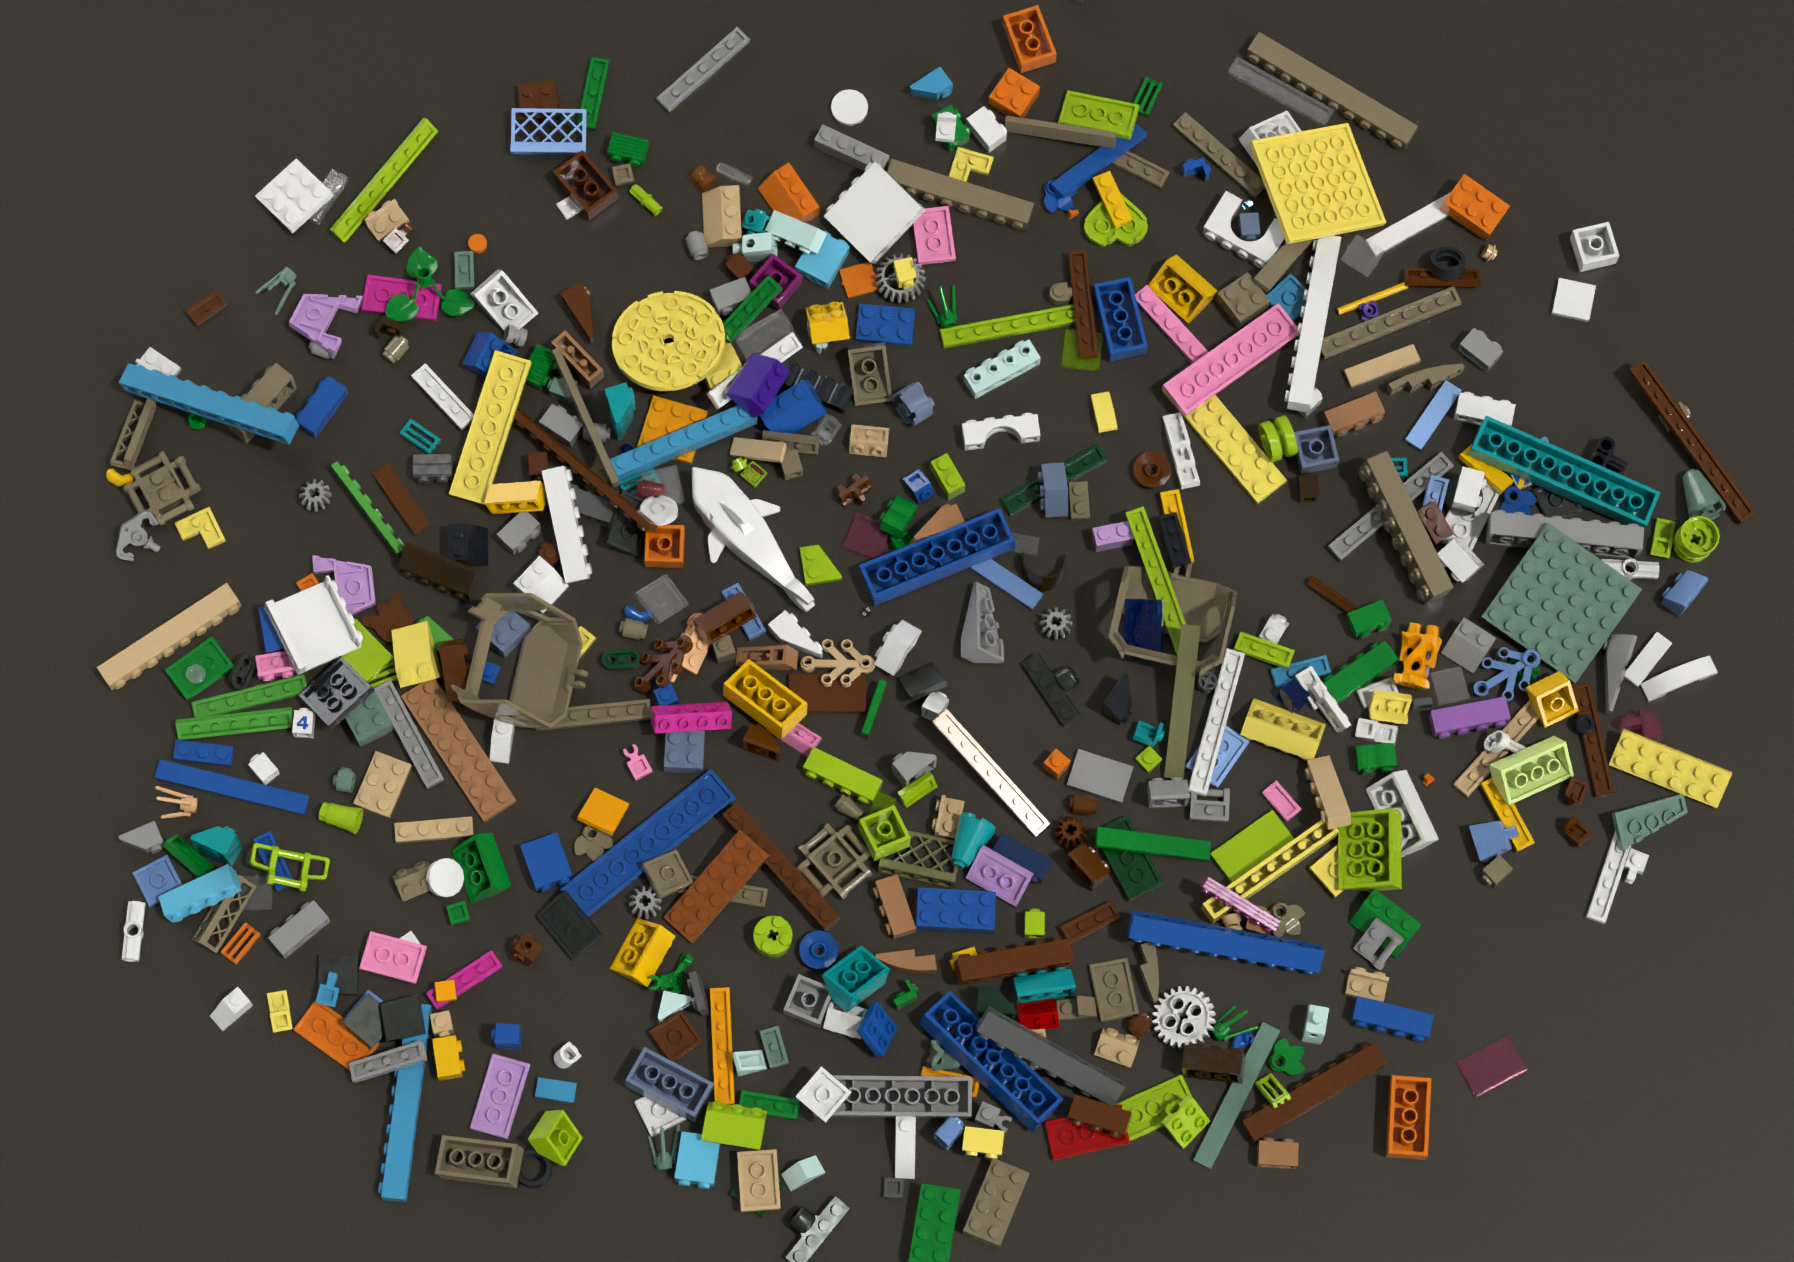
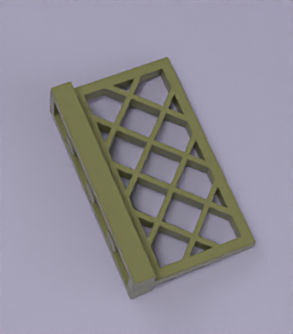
[878,830,958,889]

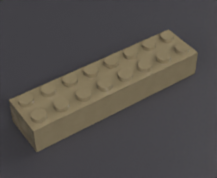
[1359,451,1454,605]

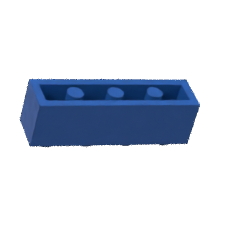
[1351,996,1434,1042]

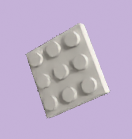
[255,159,334,234]

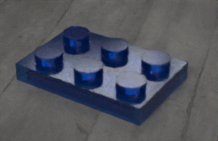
[1124,599,1164,657]

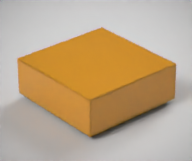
[435,980,457,1003]

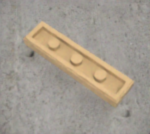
[1343,344,1421,388]

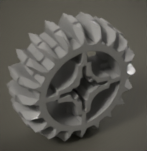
[875,253,926,304]

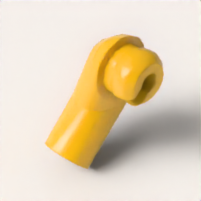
[106,469,134,486]

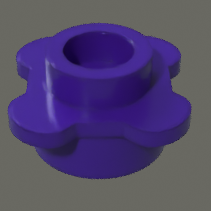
[1359,301,1379,321]

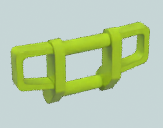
[249,843,330,892]

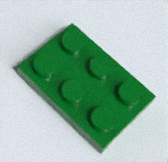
[165,636,234,701]

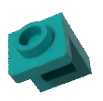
[1132,720,1165,748]

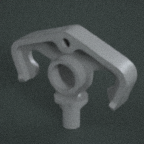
[116,510,161,561]

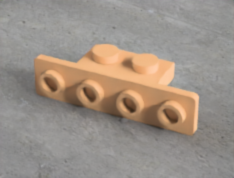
[668,613,710,683]

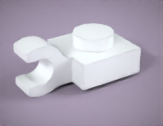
[1624,848,1649,885]

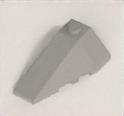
[961,582,1004,663]
[1603,634,1637,716]

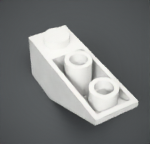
[768,610,823,659]

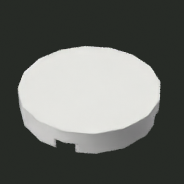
[831,89,868,126]
[640,495,678,526]
[426,858,464,897]

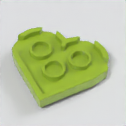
[1084,193,1148,247]

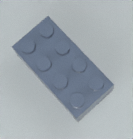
[625,1047,714,1123]

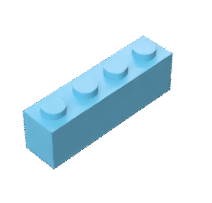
[159,864,242,923]

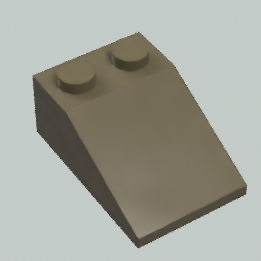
[847,342,893,406]

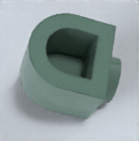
[333,767,356,793]

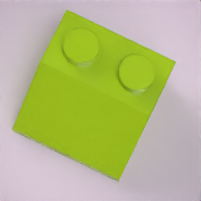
[528,1110,583,1166]

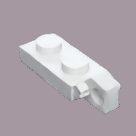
[1310,681,1351,732]

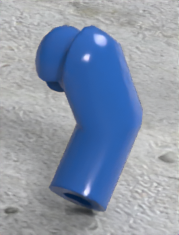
[1231,1032,1254,1049]

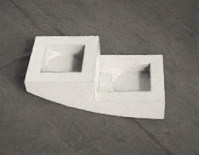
[1295,666,1321,711]
[1355,718,1398,745]

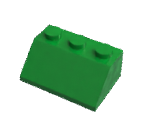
[451,833,511,903]
[1349,889,1421,959]

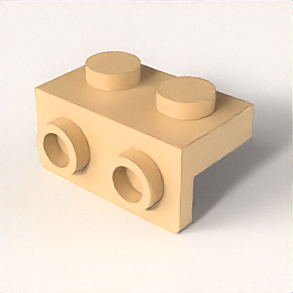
[1094,1028,1140,1068]

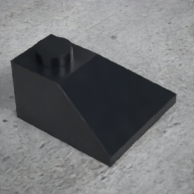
[1101,673,1132,725]

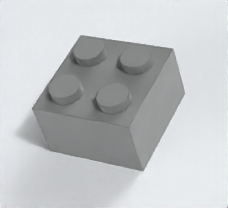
[783,974,832,1029]

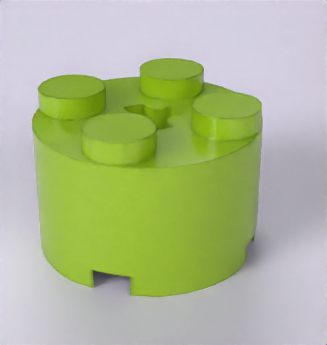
[753,916,793,958]

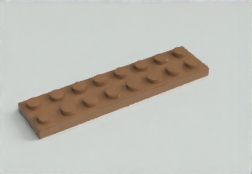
[401,679,517,823]

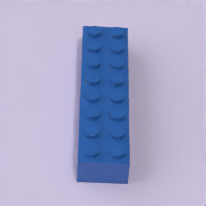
[859,508,1015,606]
[919,991,1063,1132]

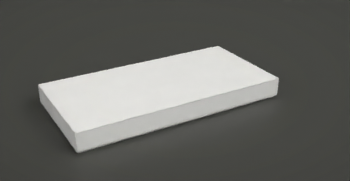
[1441,482,1500,550]

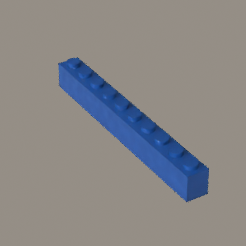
[1127,910,1325,974]

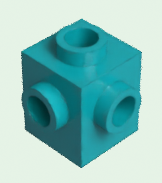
[741,209,771,234]

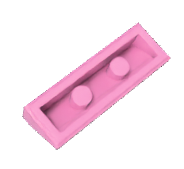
[767,723,822,757]

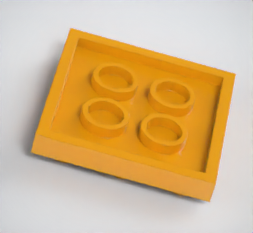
[637,396,708,465]

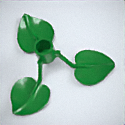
[385,246,475,322]

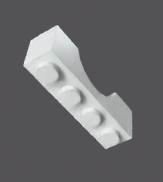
[962,413,1041,451]

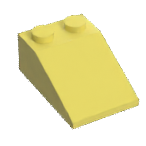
[704,338,742,391]
[391,621,443,688]

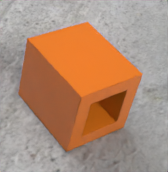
[1043,749,1071,780]

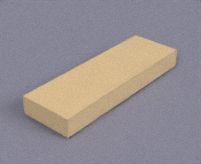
[729,437,787,463]

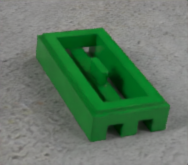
[1133,76,1163,117]

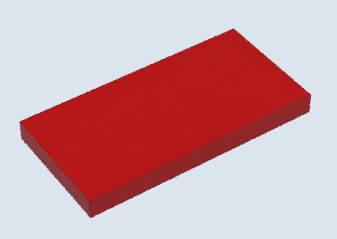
[1045,1105,1130,1161]

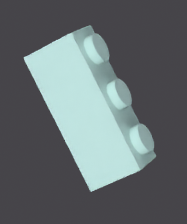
[765,210,827,254]

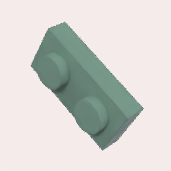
[454,251,475,290]
[760,1026,789,1070]

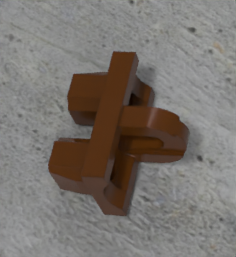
[836,473,872,508]

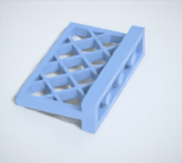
[510,108,587,155]

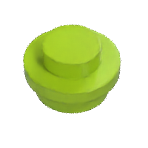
[730,457,748,473]

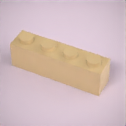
[1305,755,1351,830]

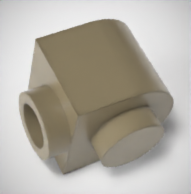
[1049,282,1073,306]

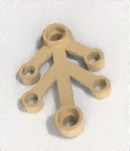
[800,639,875,687]

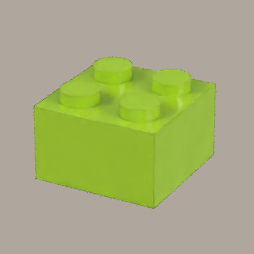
[858,805,911,861]

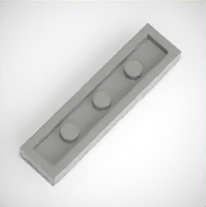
[349,1040,427,1083]

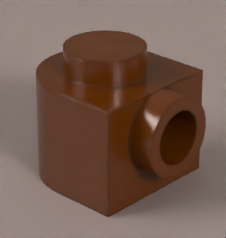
[538,541,561,567]
[1127,1012,1152,1040]

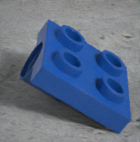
[857,1001,898,1058]

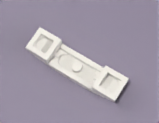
[1640,655,1718,702]

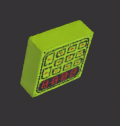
[740,461,767,488]

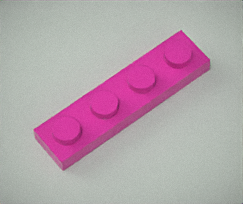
[426,950,503,1010]

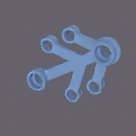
[1474,647,1540,702]

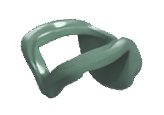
[931,1040,961,1072]

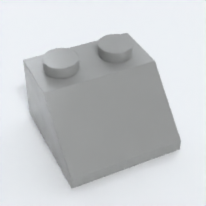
[1441,618,1496,674]
[892,752,937,788]
[1147,777,1190,808]

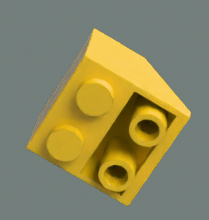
[806,302,850,344]

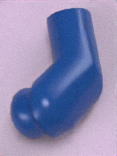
[624,605,653,622]

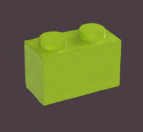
[930,453,966,500]

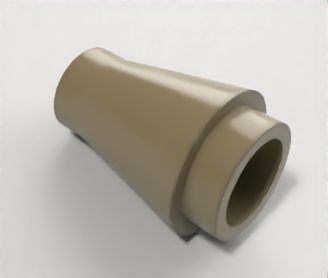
[834,794,863,821]

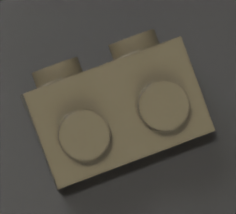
[393,861,430,902]

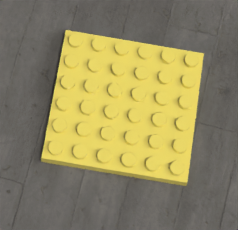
[1249,123,1386,244]

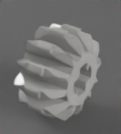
[299,479,332,512]
[1040,607,1072,640]
[629,886,662,920]

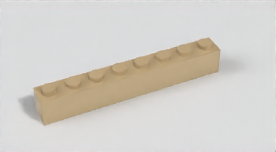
[97,583,241,690]

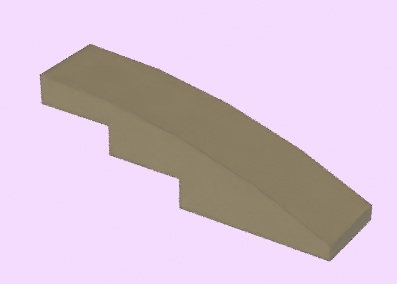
[1386,364,1464,396]
[1139,941,1159,1005]

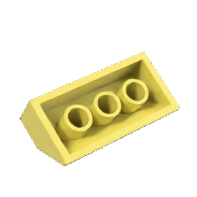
[1240,698,1326,760]

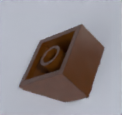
[1066,844,1110,891]

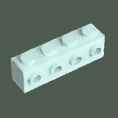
[963,340,1041,399]

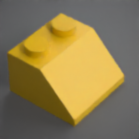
[1526,671,1579,728]

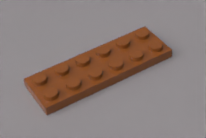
[663,830,770,943]

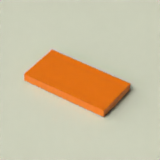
[293,998,380,1072]

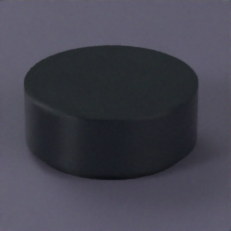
[1575,714,1595,735]

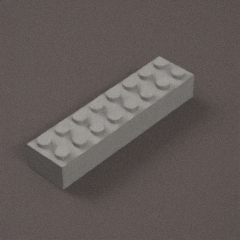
[1485,510,1644,560]
[813,1075,972,1119]

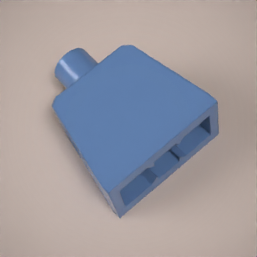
[1469,821,1519,863]

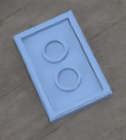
[1185,726,1250,789]

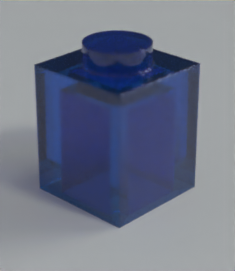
[1276,679,1310,713]

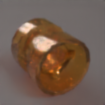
[691,165,717,191]

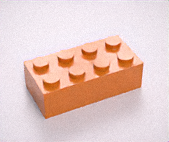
[1386,1075,1431,1160]

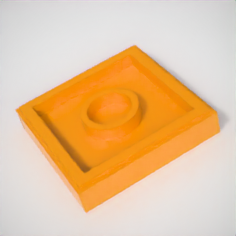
[577,788,629,836]

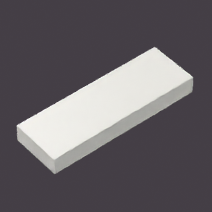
[1624,632,1672,688]

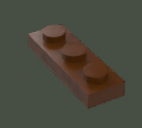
[1060,900,1121,944]

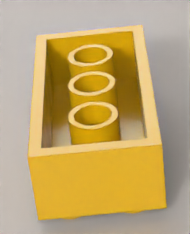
[723,659,807,740]

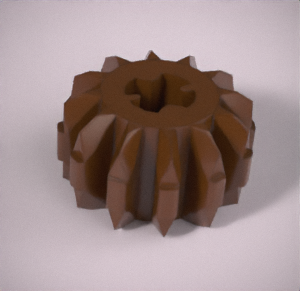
[1054,816,1087,848]

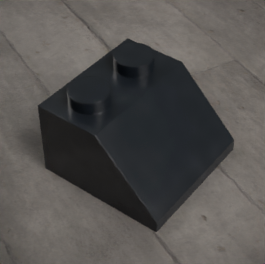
[448,523,488,566]

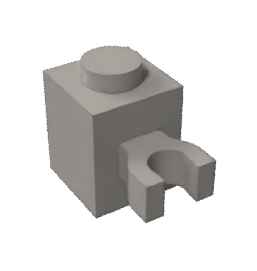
[974,1101,1012,1133]

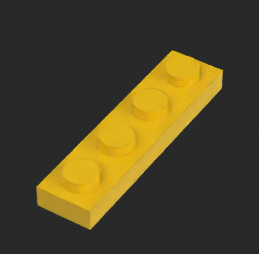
[1160,489,1194,563]
[1480,778,1535,852]

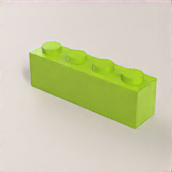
[803,747,883,805]

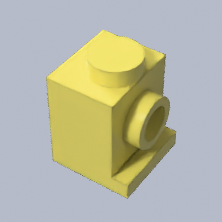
[893,257,916,289]

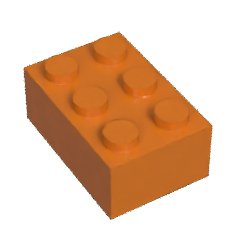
[1002,5,1057,73]
[1439,174,1510,241]

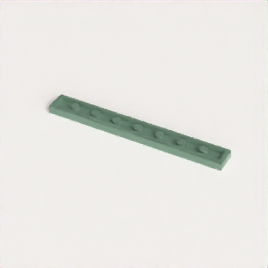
[1193,1022,1280,1170]

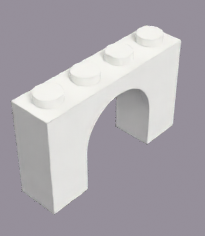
[1202,191,1285,268]

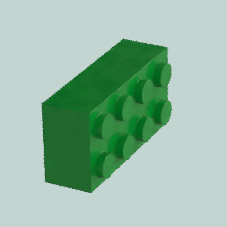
[908,1183,961,1262]

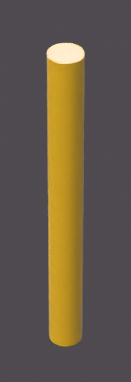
[1337,282,1408,315]

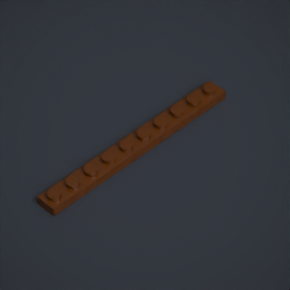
[1628,359,1756,524]
[514,410,658,532]

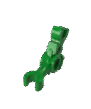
[647,954,693,994]

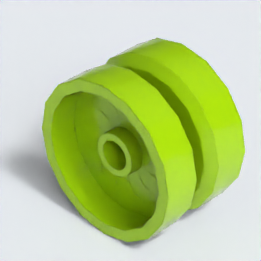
[1258,415,1298,463]

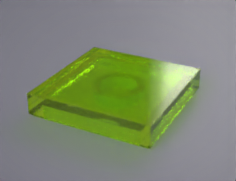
[1061,329,1103,371]

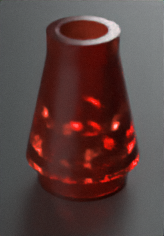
[637,479,664,498]

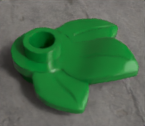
[1269,1038,1305,1075]

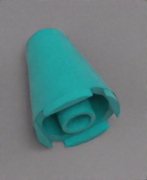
[951,812,996,869]

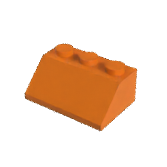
[758,163,819,223]

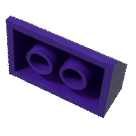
[726,353,790,418]

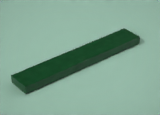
[1000,444,1107,516]

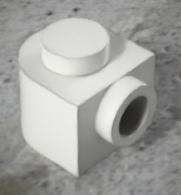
[554,1041,581,1069]

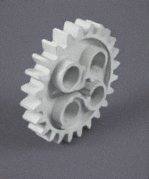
[1152,986,1216,1050]

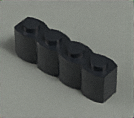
[780,361,853,414]

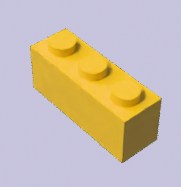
[485,481,547,514]

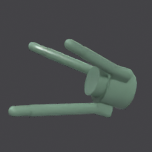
[255,267,297,315]
[648,1124,681,1170]

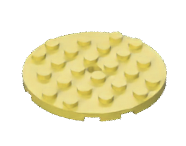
[612,291,726,391]

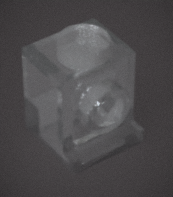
[809,414,842,447]

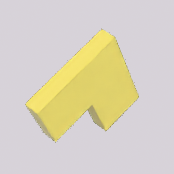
[949,147,994,182]
[175,507,226,549]

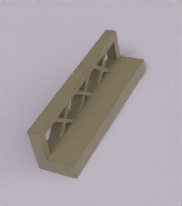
[110,399,156,470]
[191,874,257,953]

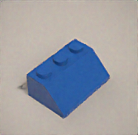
[760,380,828,434]

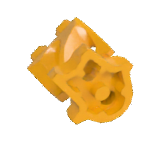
[1392,622,1442,690]

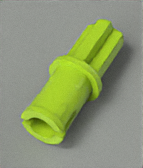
[630,184,663,216]

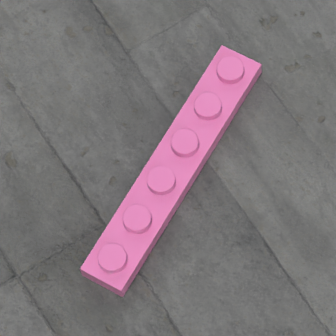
[1135,285,1209,364]

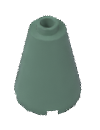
[1682,469,1726,520]

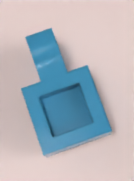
[316,972,340,1008]

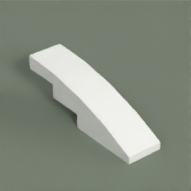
[1163,412,1200,489]

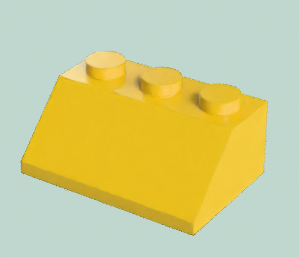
[1148,254,1218,324]
[609,918,675,987]

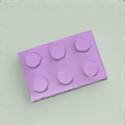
[966,845,1034,907]

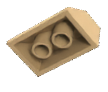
[702,185,742,247]

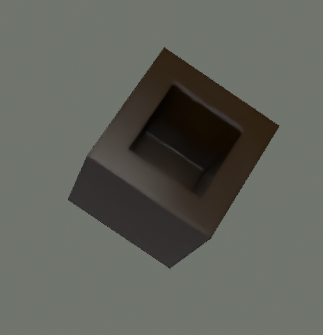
[1297,473,1320,503]

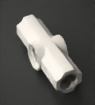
[1601,558,1659,580]
[122,901,146,962]

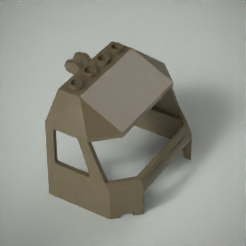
[1108,562,1237,676]
[451,593,588,728]

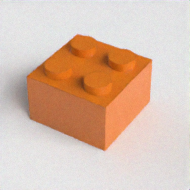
[988,68,1040,118]
[645,525,685,568]

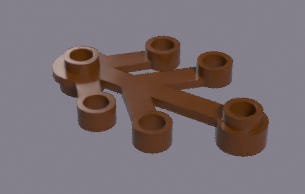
[634,635,693,694]

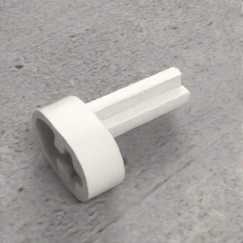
[1484,730,1526,754]

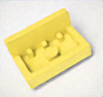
[1368,690,1412,724]

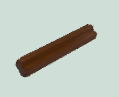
[1307,576,1358,613]

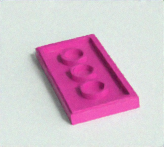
[361,274,442,322]

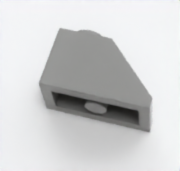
[118,821,164,854]

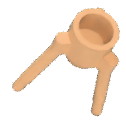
[155,786,198,819]

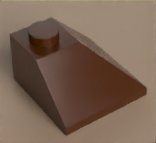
[743,724,781,762]

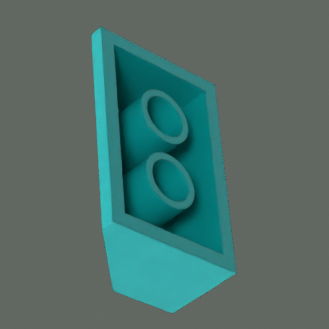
[604,382,636,441]
[190,826,243,867]
[822,945,890,1012]
[1012,967,1076,1004]

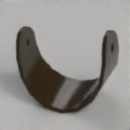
[1021,552,1066,592]

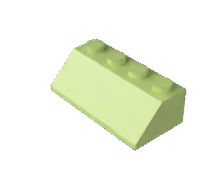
[1489,736,1574,805]

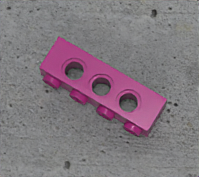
[651,702,732,733]

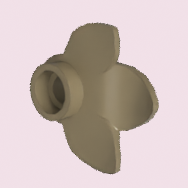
[574,825,613,862]
[1270,902,1305,937]

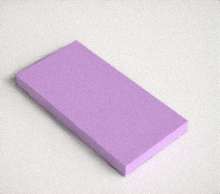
[470,1054,531,1140]

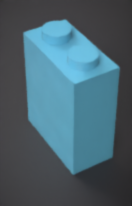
[795,230,850,290]
[674,1131,721,1189]

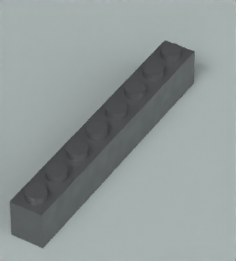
[977,1006,1125,1106]

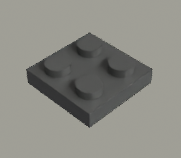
[687,971,711,1017]

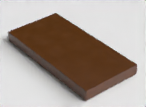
[789,674,866,713]

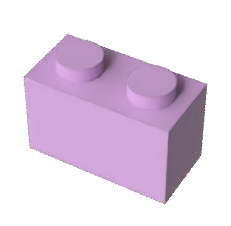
[1091,521,1134,552]

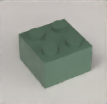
[345,691,395,748]

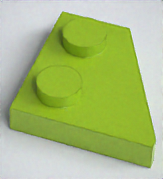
[800,545,842,586]

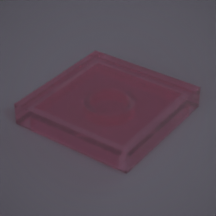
[843,513,889,559]

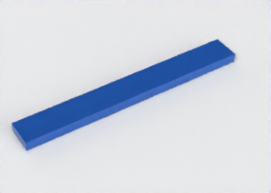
[154,759,310,816]

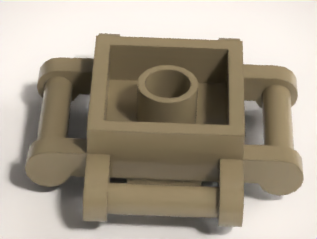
[123,451,201,526]
[797,823,872,900]

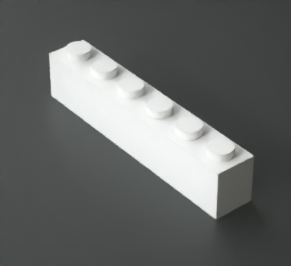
[542,466,592,583]

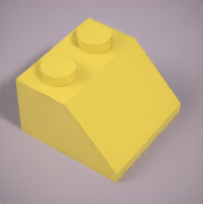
[962,1126,1004,1159]

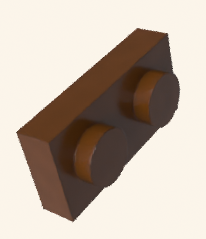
[186,289,228,327]

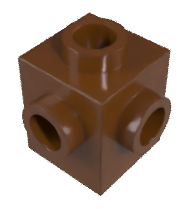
[510,933,543,966]

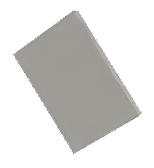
[1067,749,1134,804]

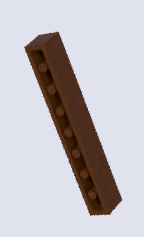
[722,802,840,932]
[1241,1042,1388,1144]

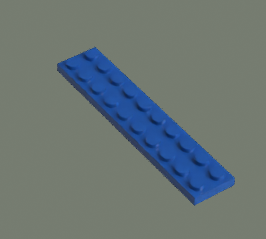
[560,769,736,917]

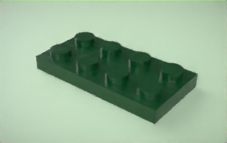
[1093,815,1164,901]

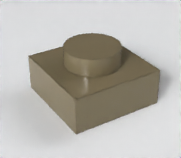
[612,163,634,187]

